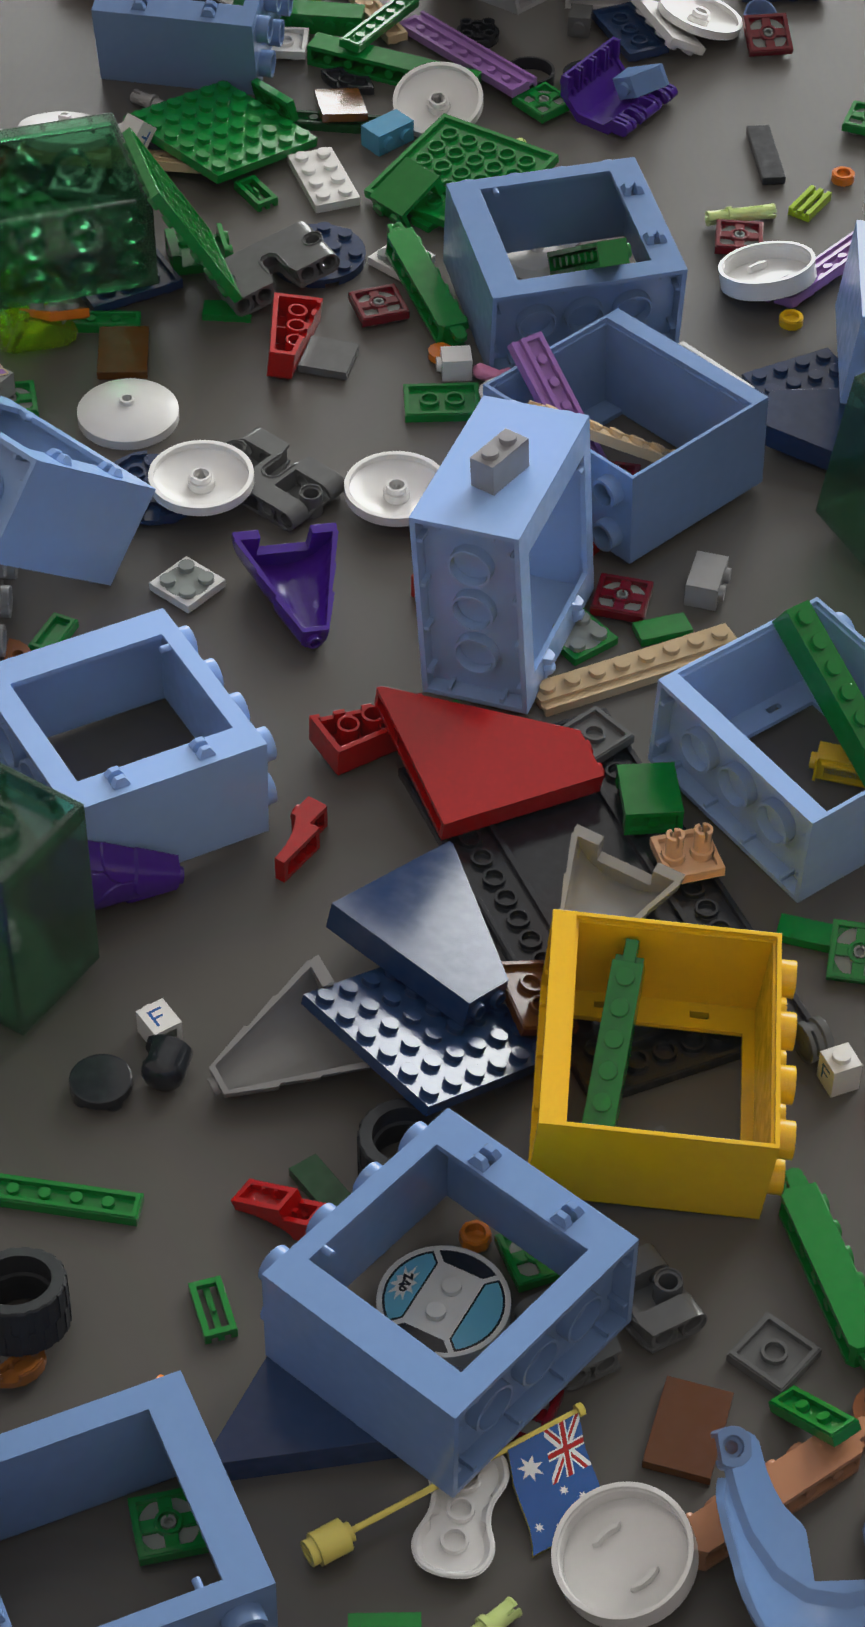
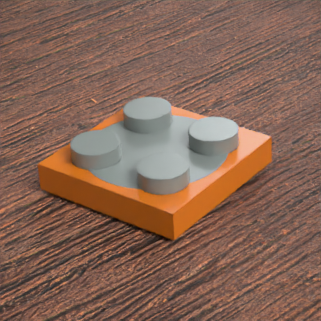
[19,301,90,322]

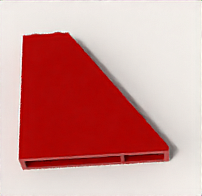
[374,686,605,840]

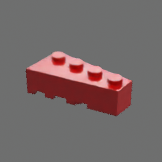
[267,292,323,379]
[309,693,423,775]

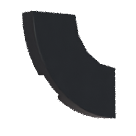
[321,67,374,95]

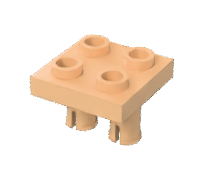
[649,822,726,884]

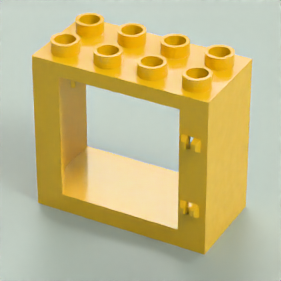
[528,909,797,1219]

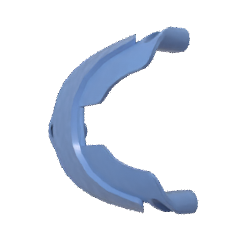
[711,1426,865,1627]

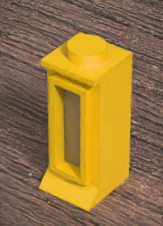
[809,741,865,788]

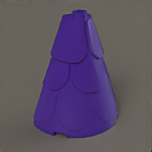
[231,522,339,649]
[21,835,184,921]

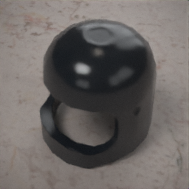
[141,1034,193,1091]

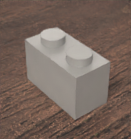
[470,428,530,495]
[684,550,732,611]

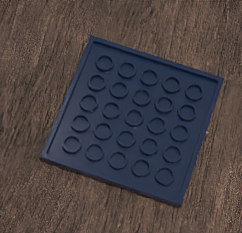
[301,967,537,1117]

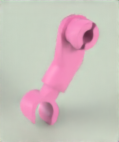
[472,363,511,381]

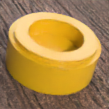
[779,309,804,331]

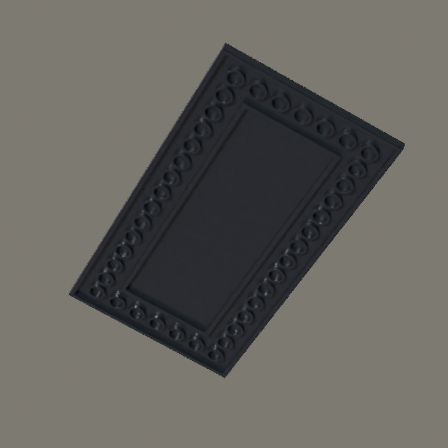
[398,708,811,1098]

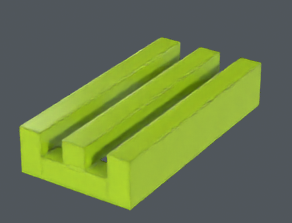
[788,185,832,222]

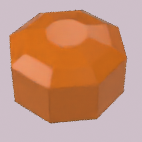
[459,1219,492,1253]

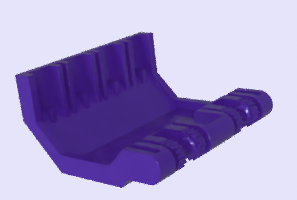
[560,37,678,137]

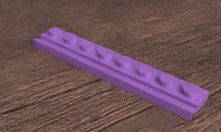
[399,11,537,98]
[766,231,854,308]
[507,331,607,459]

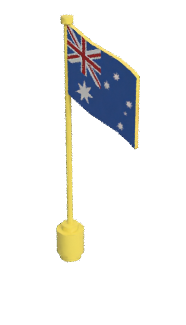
[300,1402,600,1567]

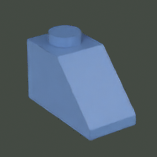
[613,63,669,100]

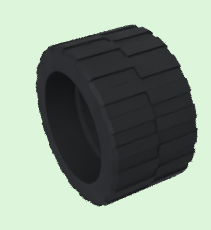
[357,1098,442,1175]
[0,1247,72,1357]

